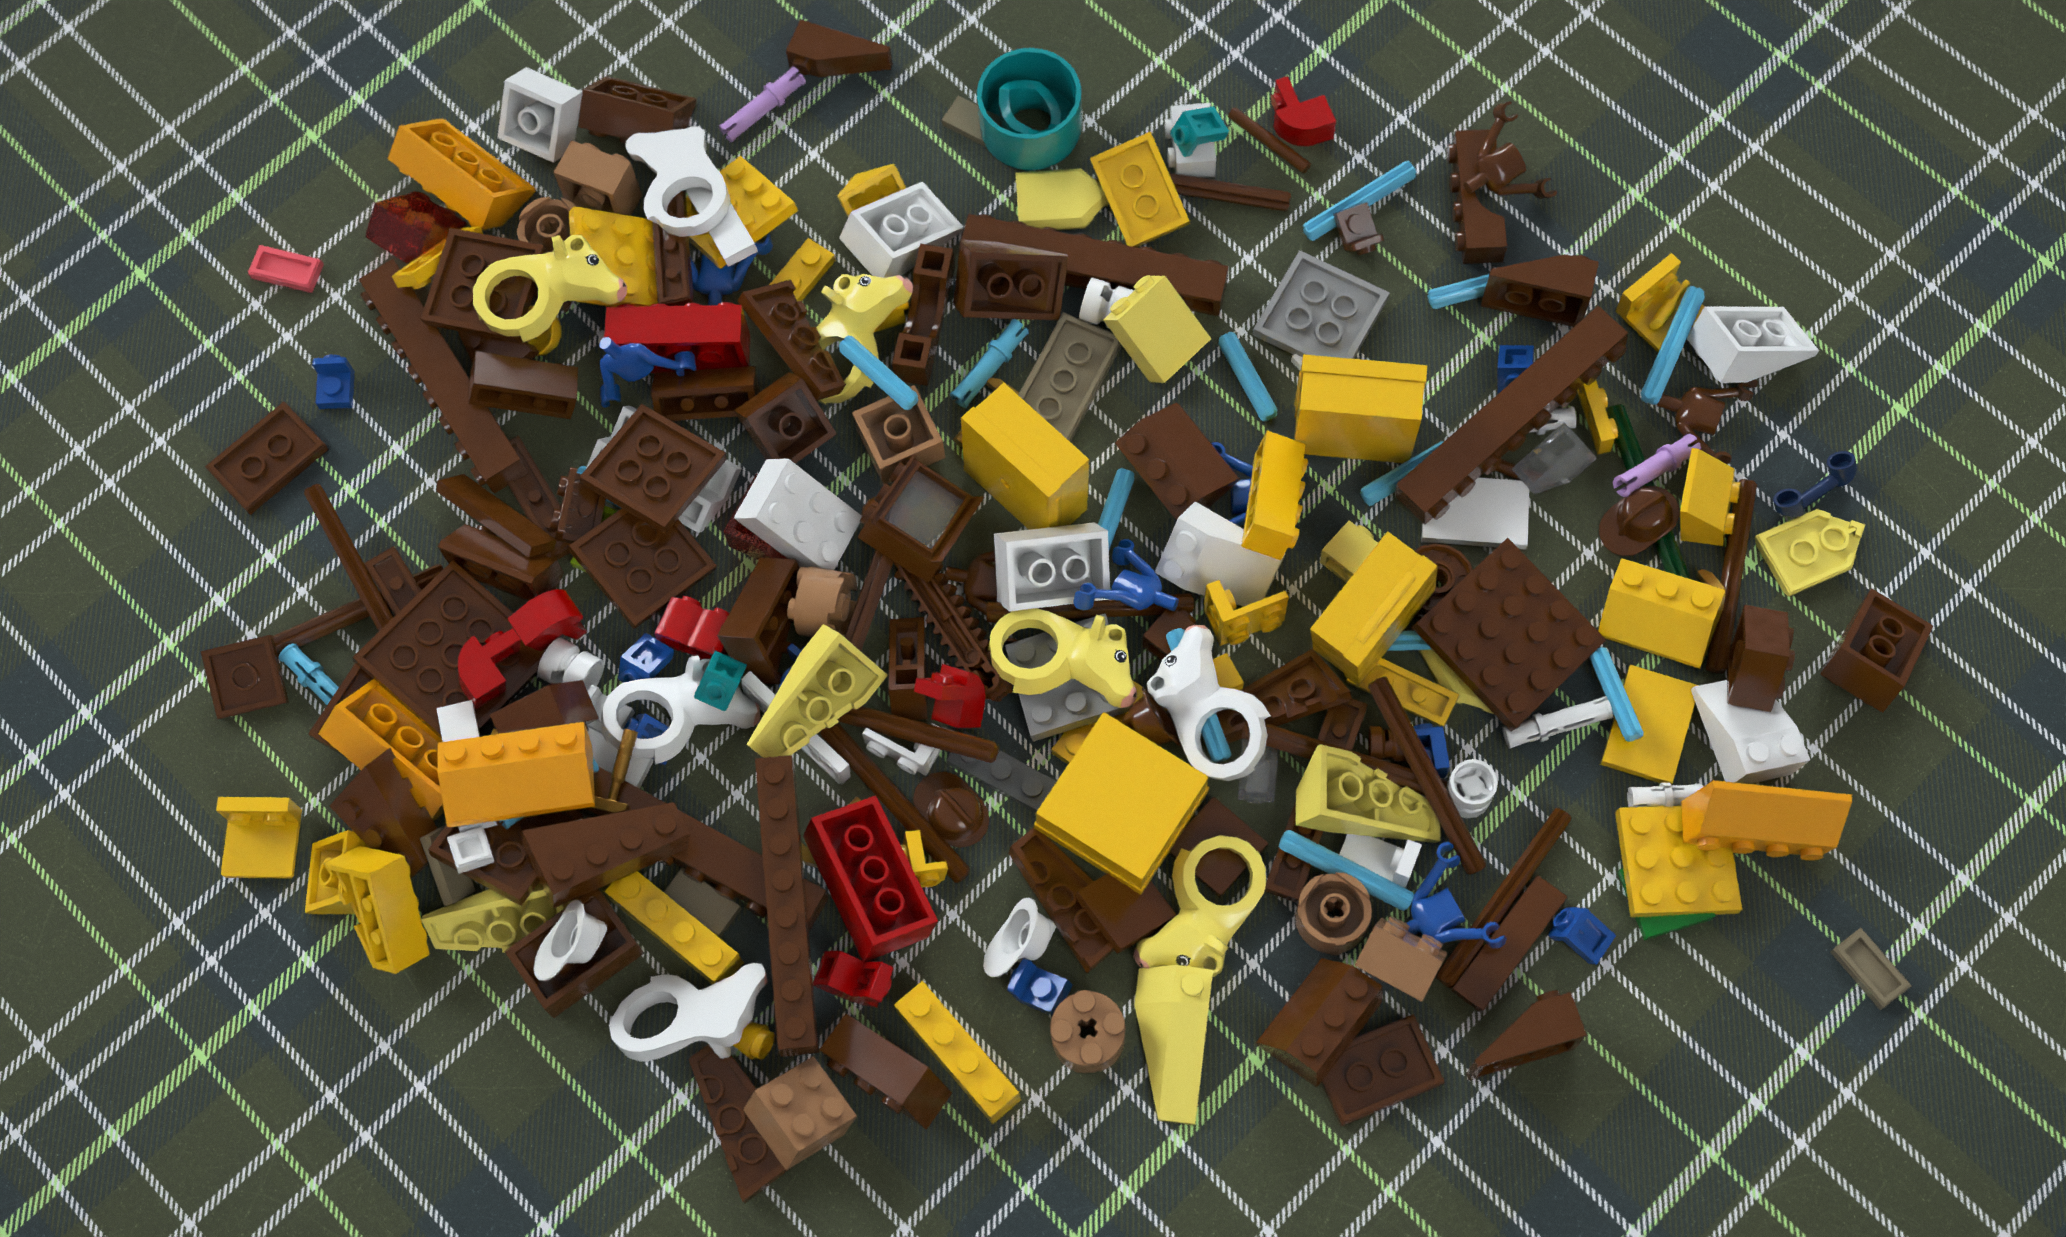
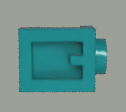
[1170,106,1230,157]
[694,651,747,711]

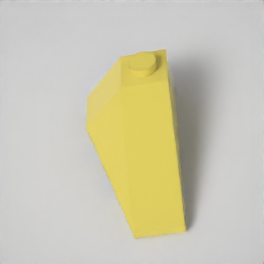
[746,624,888,758]
[1296,744,1440,843]
[421,882,578,952]
[1134,965,1213,1125]

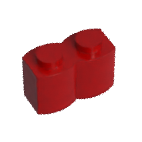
[654,596,729,660]

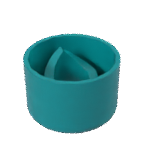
[977,48,1082,170]

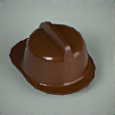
[1599,486,1679,556]
[1122,687,1183,748]
[913,772,989,848]

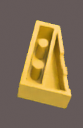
[324,846,430,974]

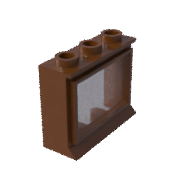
[858,454,984,583]

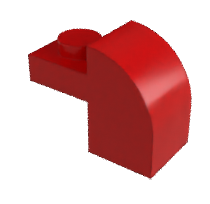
[1271,76,1336,146]
[507,589,587,652]
[458,628,521,709]
[914,664,985,728]
[813,951,894,1008]

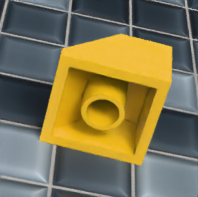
[1680,448,1740,546]
[305,830,369,914]

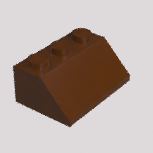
[578,76,697,144]
[1115,402,1241,520]
[437,524,564,601]
[505,889,644,1018]
[1256,958,1383,1087]

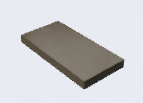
[1018,312,1122,442]

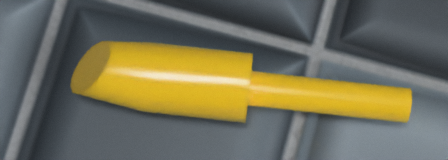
[1650,280,1690,330]

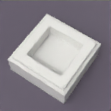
[447,826,494,874]

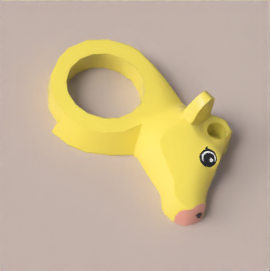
[473,235,627,343]
[816,274,913,405]
[988,608,1137,708]
[1133,835,1266,978]

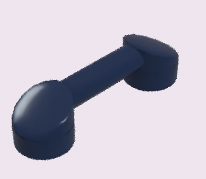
[1773,451,1857,517]

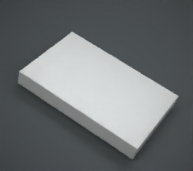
[1421,477,1530,550]

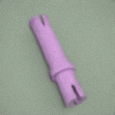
[718,66,806,143]
[1613,434,1701,497]

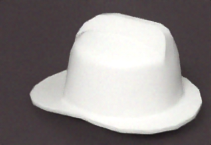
[983,897,1056,977]
[534,900,607,981]

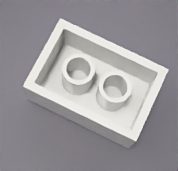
[734,459,862,570]
[994,522,1110,611]

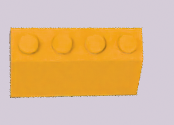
[388,118,536,230]
[318,679,444,821]
[438,722,595,828]
[1681,780,1852,860]

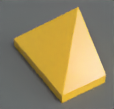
[837,164,906,217]

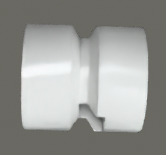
[1079,278,1134,328]
[537,638,605,691]
[1446,759,1498,819]

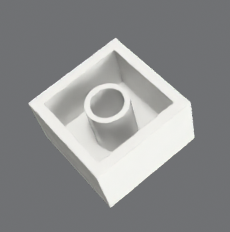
[498,67,582,163]

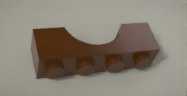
[1447,129,1507,264]
[892,243,956,386]

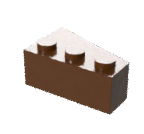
[717,558,800,685]
[329,748,437,879]
[819,1013,952,1130]

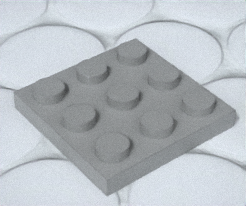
[1253,250,1390,359]
[1005,613,1133,742]

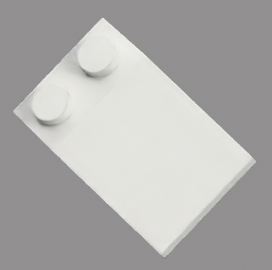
[839,182,964,278]
[1687,307,1819,383]
[1155,502,1286,606]
[1690,680,1810,784]

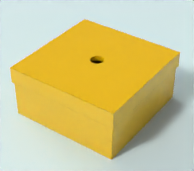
[1294,354,1427,463]
[961,383,1089,530]
[1310,531,1438,687]
[1034,712,1209,895]

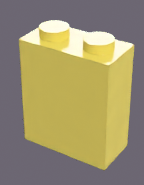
[1103,275,1211,383]

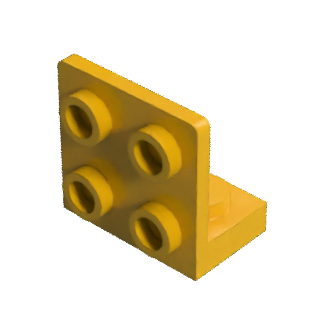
[1615,253,1705,352]
[1204,580,1289,646]
[216,797,302,879]

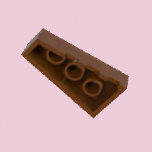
[522,802,690,909]

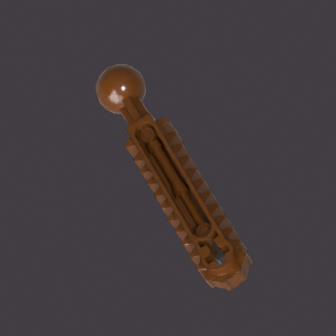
[861,496,1013,702]

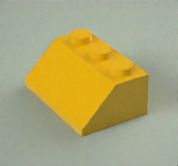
[1598,558,1725,669]

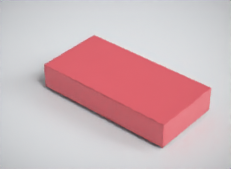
[248,245,324,293]

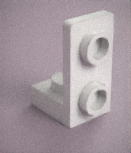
[862,723,941,776]
[1339,834,1422,888]

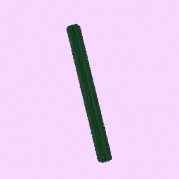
[1606,404,1691,579]

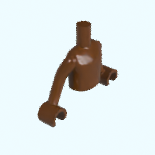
[1463,101,1557,199]
[1657,379,1758,464]
[945,550,1018,644]

